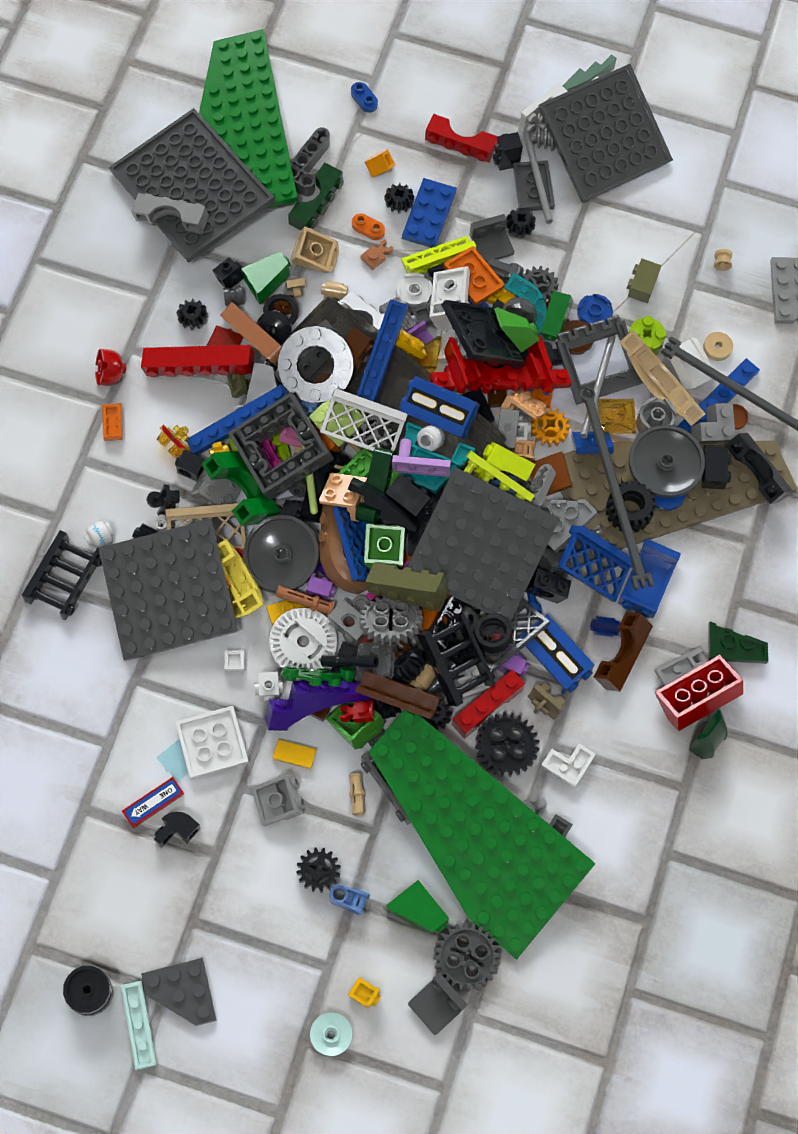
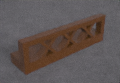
[355,671,440,719]

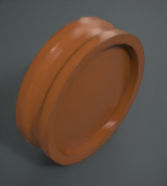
[733,404,748,430]

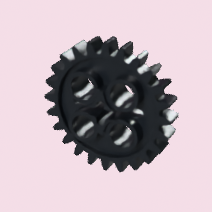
[475,712,540,777]

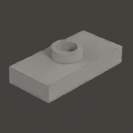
[496,408,520,448]

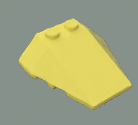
[218,539,264,618]

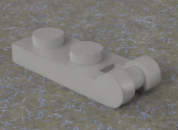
[655,647,709,687]

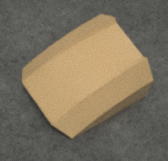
[290,227,339,273]

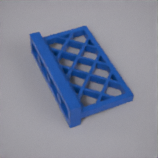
[332,506,371,582]
[558,526,633,602]

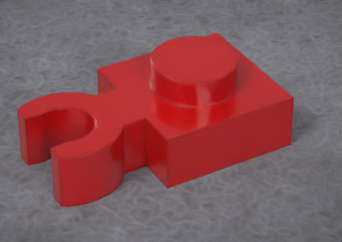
[339,700,375,723]

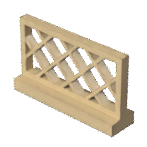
[165,503,246,549]

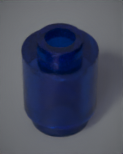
[590,616,620,637]

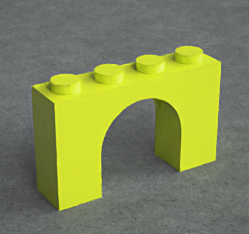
[474,442,536,481]

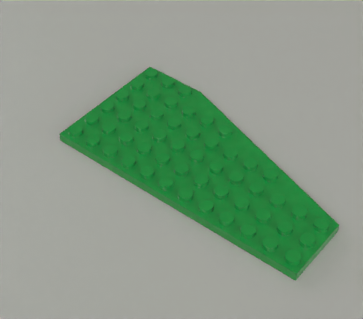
[199,29,298,209]
[369,710,596,960]

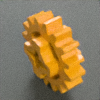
[531,407,570,447]

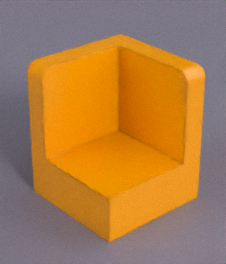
[364,149,396,177]

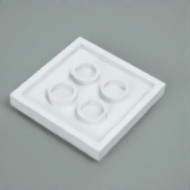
[175,706,249,780]

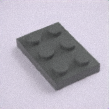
[513,160,555,211]

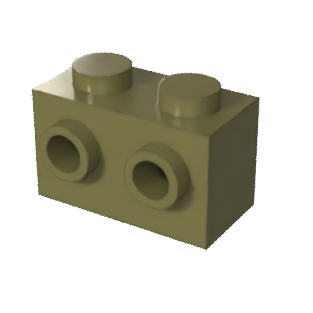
[626,258,662,303]

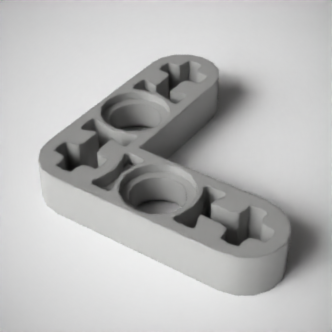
[525,464,556,507]

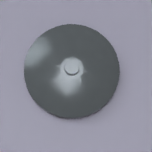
[628,425,705,498]
[243,515,320,592]

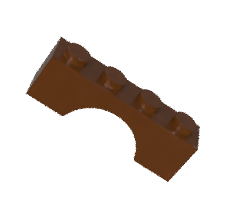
[314,326,375,385]
[594,612,653,692]

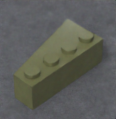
[365,562,448,612]

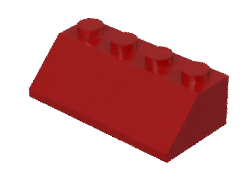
[655,655,743,732]

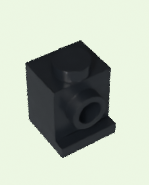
[279,499,302,519]

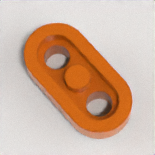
[352,213,385,240]

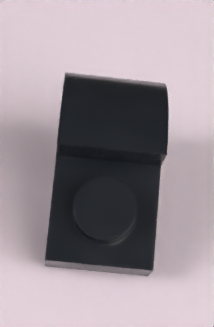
[154,812,201,848]

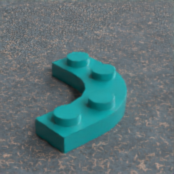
[504,272,547,336]

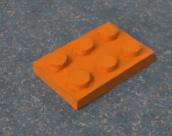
[443,246,505,305]

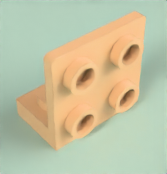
[497,390,550,419]
[319,473,367,521]

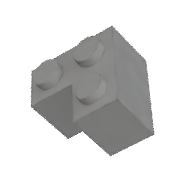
[691,403,736,444]

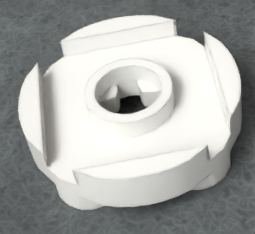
[396,273,432,308]

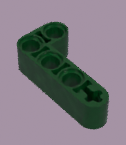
[355,447,395,525]

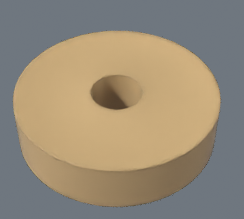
[703,332,733,361]

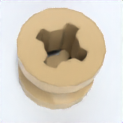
[714,249,732,271]

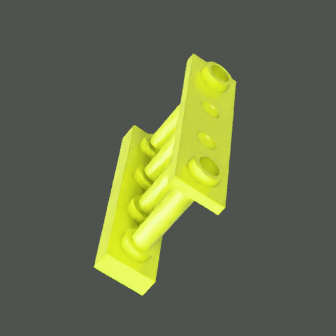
[444,450,535,502]

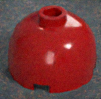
[95,349,126,386]

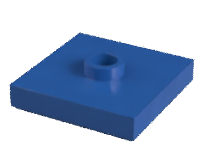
[571,431,614,454]

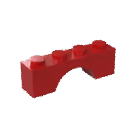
[425,113,497,163]
[451,670,525,739]

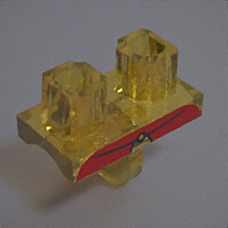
[157,424,191,459]

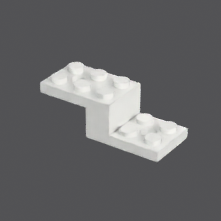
[518,76,599,137]
[429,266,470,364]

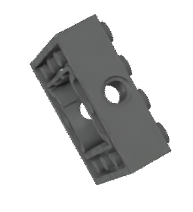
[228,392,334,500]

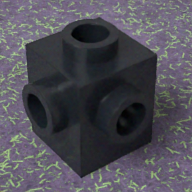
[212,257,244,289]

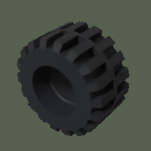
[606,481,656,533]

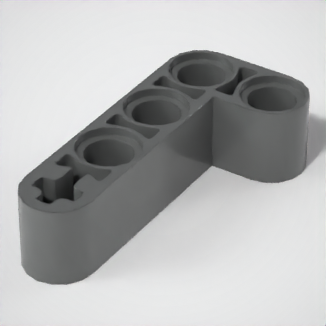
[291,127,330,196]

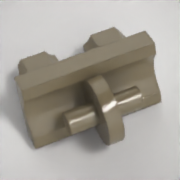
[528,683,566,720]

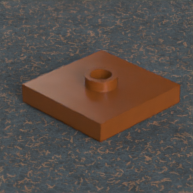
[530,451,573,496]

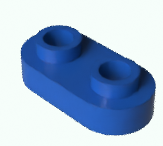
[351,82,378,113]

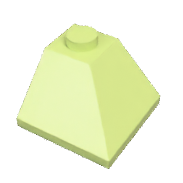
[309,399,365,447]

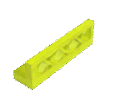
[401,236,476,274]

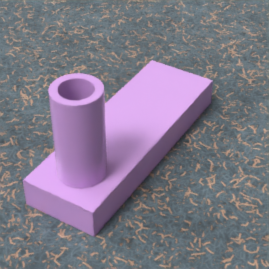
[392,439,451,477]

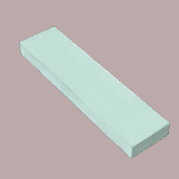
[120,981,157,1071]

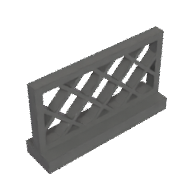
[466,597,550,673]

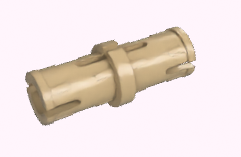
[349,773,365,816]

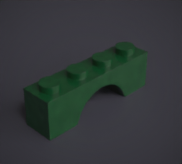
[288,162,344,230]

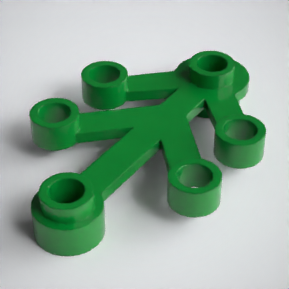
[281,666,356,686]

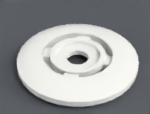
[269,608,337,671]

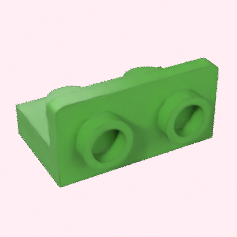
[338,448,373,478]

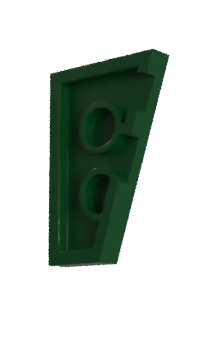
[708,621,768,664]

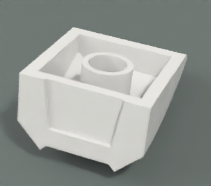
[663,338,712,389]

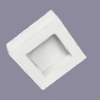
[224,650,245,672]

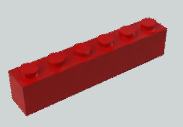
[141,345,255,377]

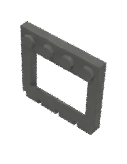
[555,315,644,405]

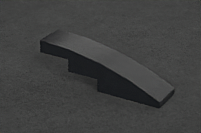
[348,477,419,532]

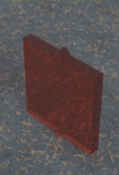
[206,325,244,346]

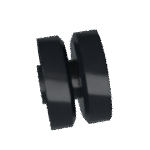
[63,966,113,1016]

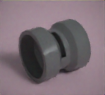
[223,286,243,306]

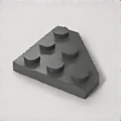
[141,958,217,1026]

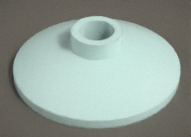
[310,1012,352,1056]

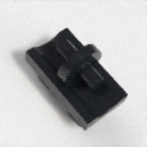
[146,484,180,516]

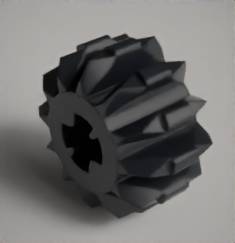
[384,183,414,214]
[506,207,536,238]
[176,298,208,330]
[392,649,426,683]
[421,698,452,730]

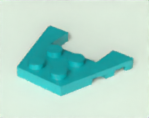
[400,422,476,494]

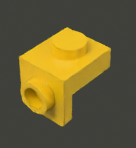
[348,977,381,1010]

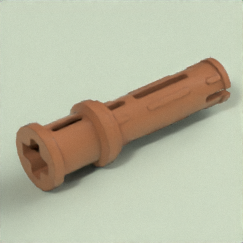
[275,585,335,617]

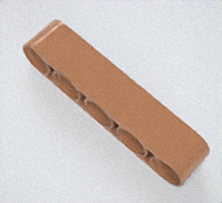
[220,302,282,365]

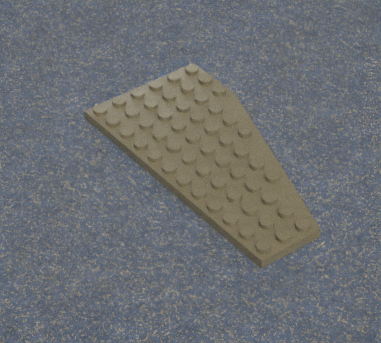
[560,441,798,560]

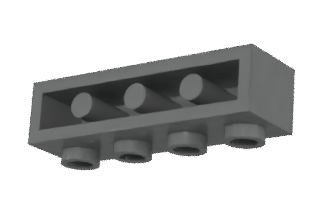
[274,319,345,384]

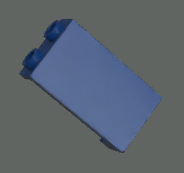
[618,539,681,618]

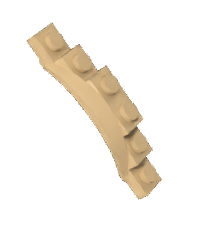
[619,330,706,426]

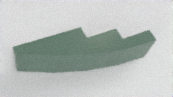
[563,54,617,91]

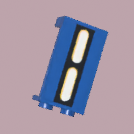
[400,376,480,440]
[518,614,595,695]

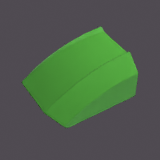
[364,524,406,569]
[326,701,384,749]

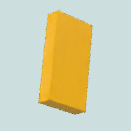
[273,739,316,770]

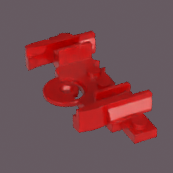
[429,336,572,394]

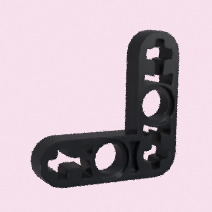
[428,597,472,665]

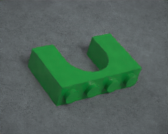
[201,451,280,526]

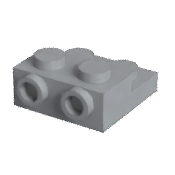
[251,774,306,827]

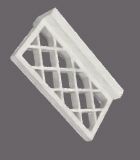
[320,388,408,451]

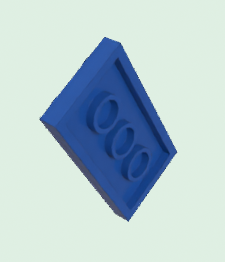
[402,178,457,248]

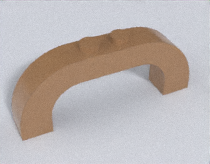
[319,504,368,595]

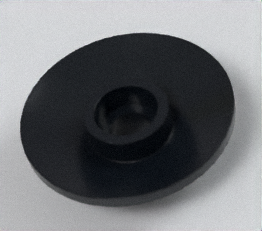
[256,311,292,346]

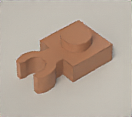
[361,240,393,271]

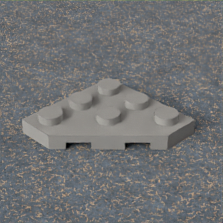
[541,499,599,553]

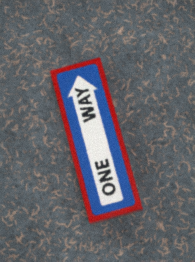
[122,777,184,829]

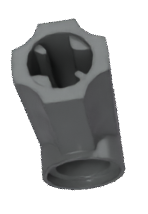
[488,258,524,284]

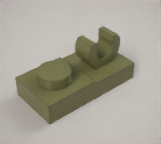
[227,374,250,398]

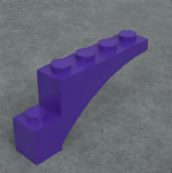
[265,680,373,731]

